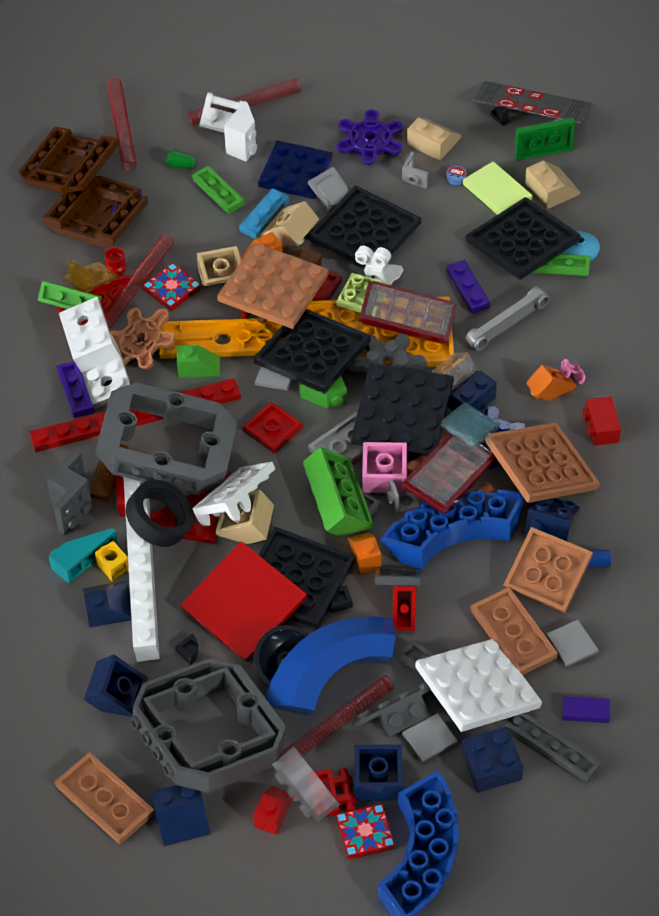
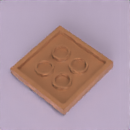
[503,527,593,614]

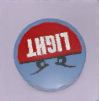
[446,166,466,185]

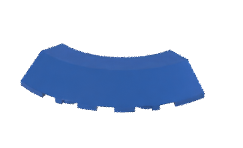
[381,489,525,569]
[265,616,396,716]
[378,770,459,916]

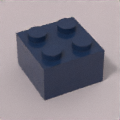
[462,727,523,793]
[355,745,403,801]

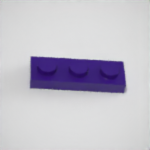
[446,259,490,314]
[56,361,94,418]

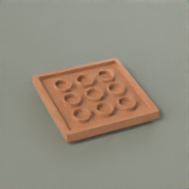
[217,242,329,329]
[484,422,600,503]

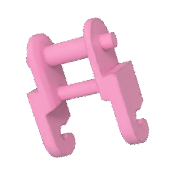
[560,359,585,384]

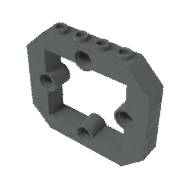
[95,382,237,495]
[131,658,286,793]

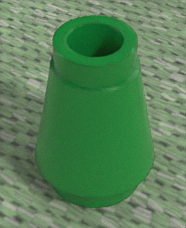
[166,149,196,169]

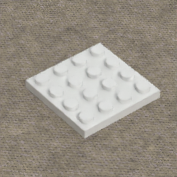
[415,639,542,732]

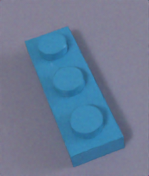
[239,188,289,239]

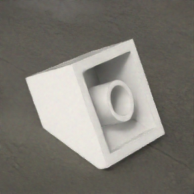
[224,101,257,162]

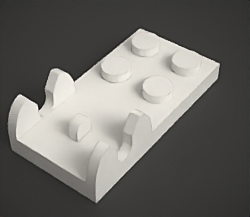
[192,461,275,526]

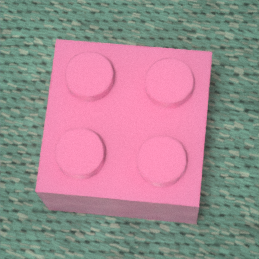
[362,442,407,493]

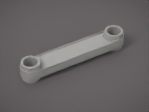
[465,286,550,351]

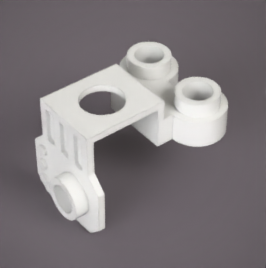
[355,246,403,285]

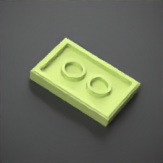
[463,162,532,215]

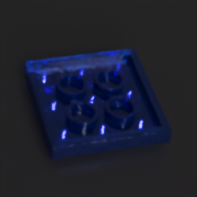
[258,140,333,199]

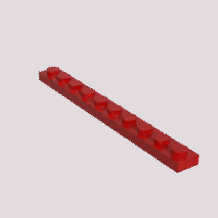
[29,378,241,453]

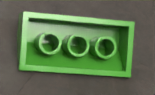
[303,447,375,537]

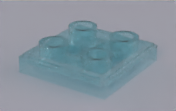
[441,402,500,448]

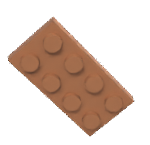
[470,587,558,675]
[55,752,155,845]

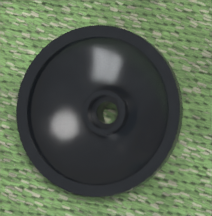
[254,625,309,687]

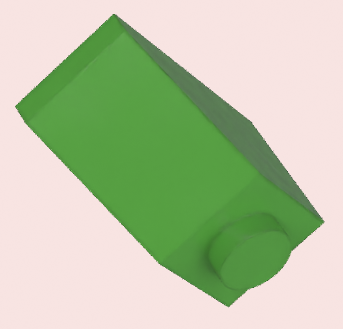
[177,345,220,378]
[299,376,347,409]

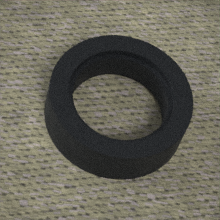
[126,480,194,547]

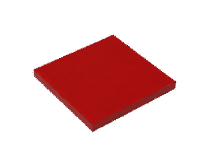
[180,541,308,663]

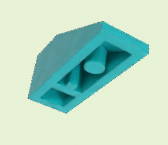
[49,528,117,584]

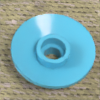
[561,231,600,260]

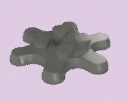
[348,334,427,373]

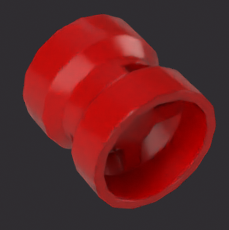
[105,247,126,276]

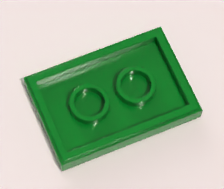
[515,117,575,161]

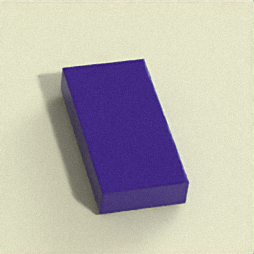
[562,696,610,723]

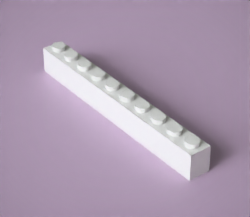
[124,477,160,662]

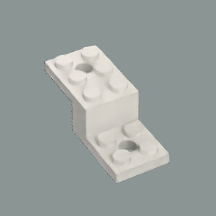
[59,297,131,409]

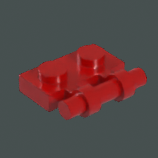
[308,768,357,818]

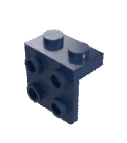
[523,498,580,542]

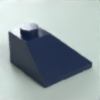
[83,581,132,628]

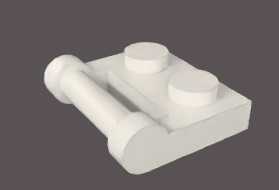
[199,92,243,133]

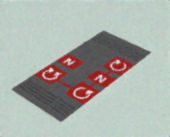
[473,81,592,123]

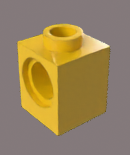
[95,541,129,582]

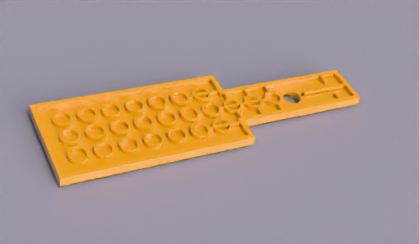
[160,296,454,369]

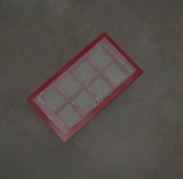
[358,281,457,344]
[401,428,497,514]

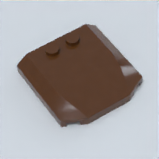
[18,127,120,193]
[43,176,148,248]

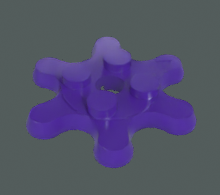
[337,109,404,166]

